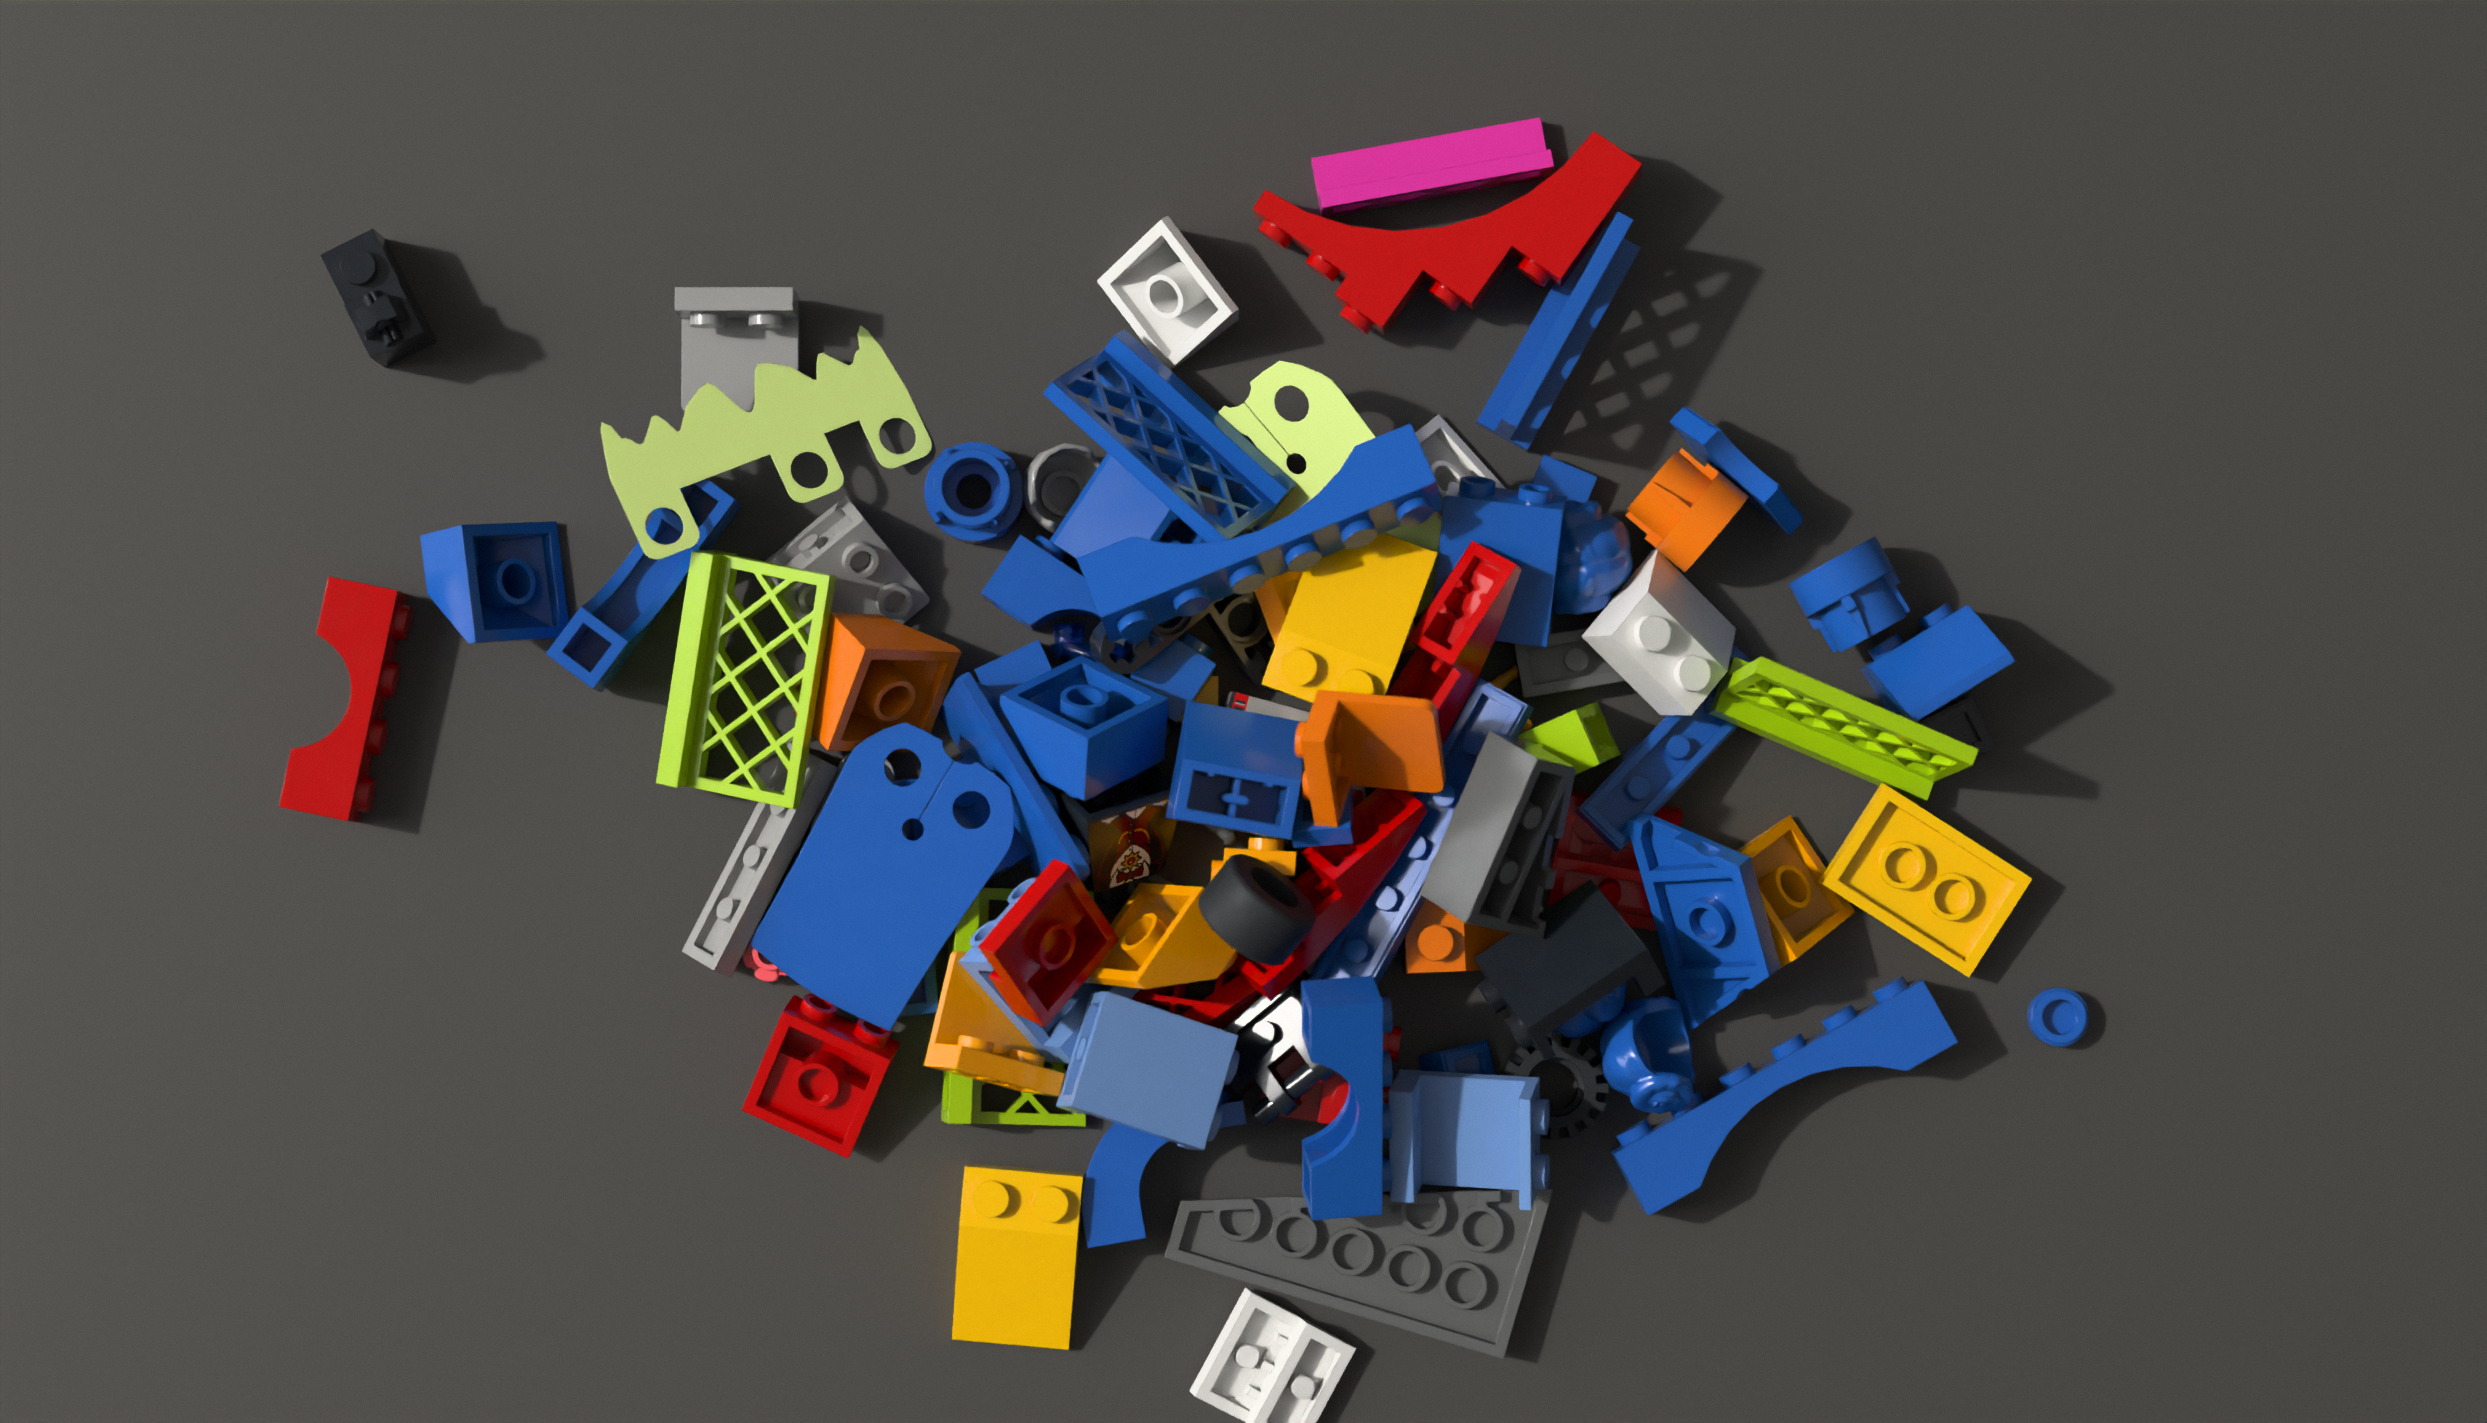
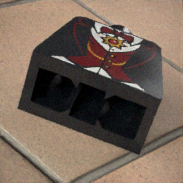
[1056,765,1177,906]

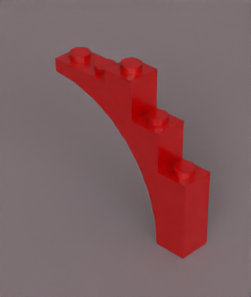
[1252,131,1642,336]

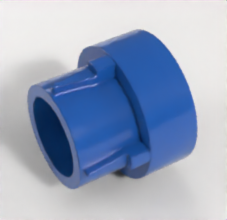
[924,442,1025,544]
[1788,536,1911,653]

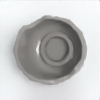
[1021,443,1100,533]

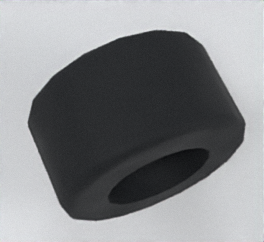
[1198,854,1316,966]

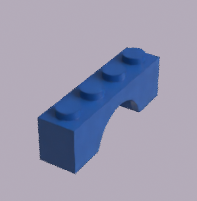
[546,479,742,692]
[981,534,1217,728]
[1301,976,1393,1221]

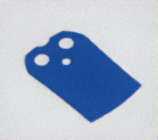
[749,722,1014,1031]

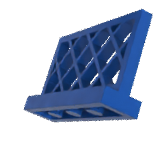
[1476,211,1641,452]
[1043,329,1297,543]

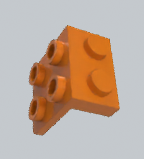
[1295,690,1446,828]

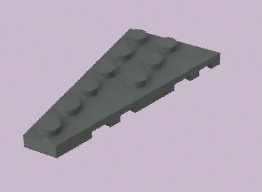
[1164,1188,1553,1359]

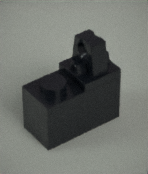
[320,229,437,368]

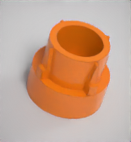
[1625,448,1749,573]

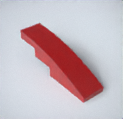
[1386,541,1522,745]
[1232,788,1428,1001]

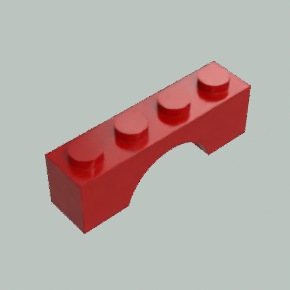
[279,576,413,823]

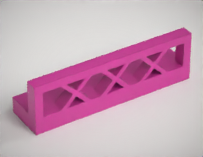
[1311,117,1554,218]

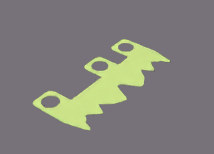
[601,326,932,560]

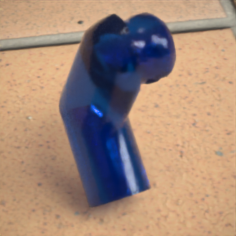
[1050,623,1127,663]

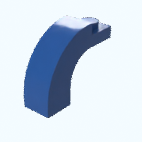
[1082,1090,1247,1248]

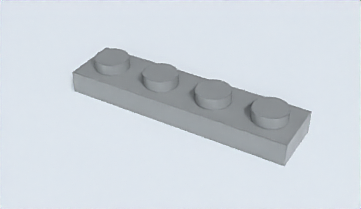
[682,743,838,978]

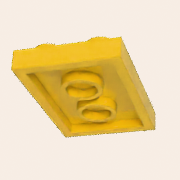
[1818,783,2032,977]

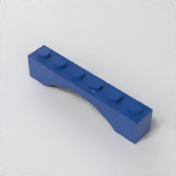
[1077,423,1444,643]
[1610,975,1958,1216]

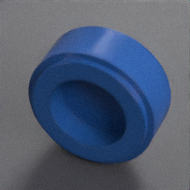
[2027,987,2089,1046]

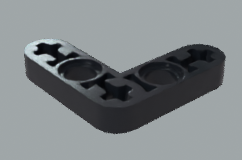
[1090,591,1279,692]

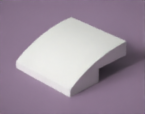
[1190,1287,1356,1423]

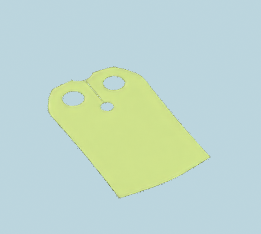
[1218,361,1442,618]

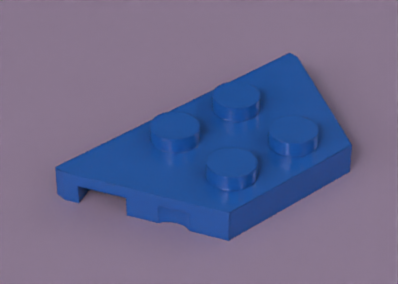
[1626,812,1781,1030]

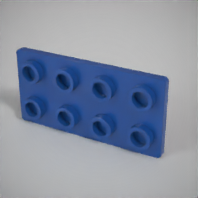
[927,672,1091,884]

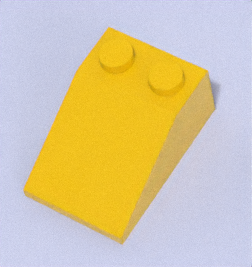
[1261,533,1438,703]
[952,1163,1085,1350]

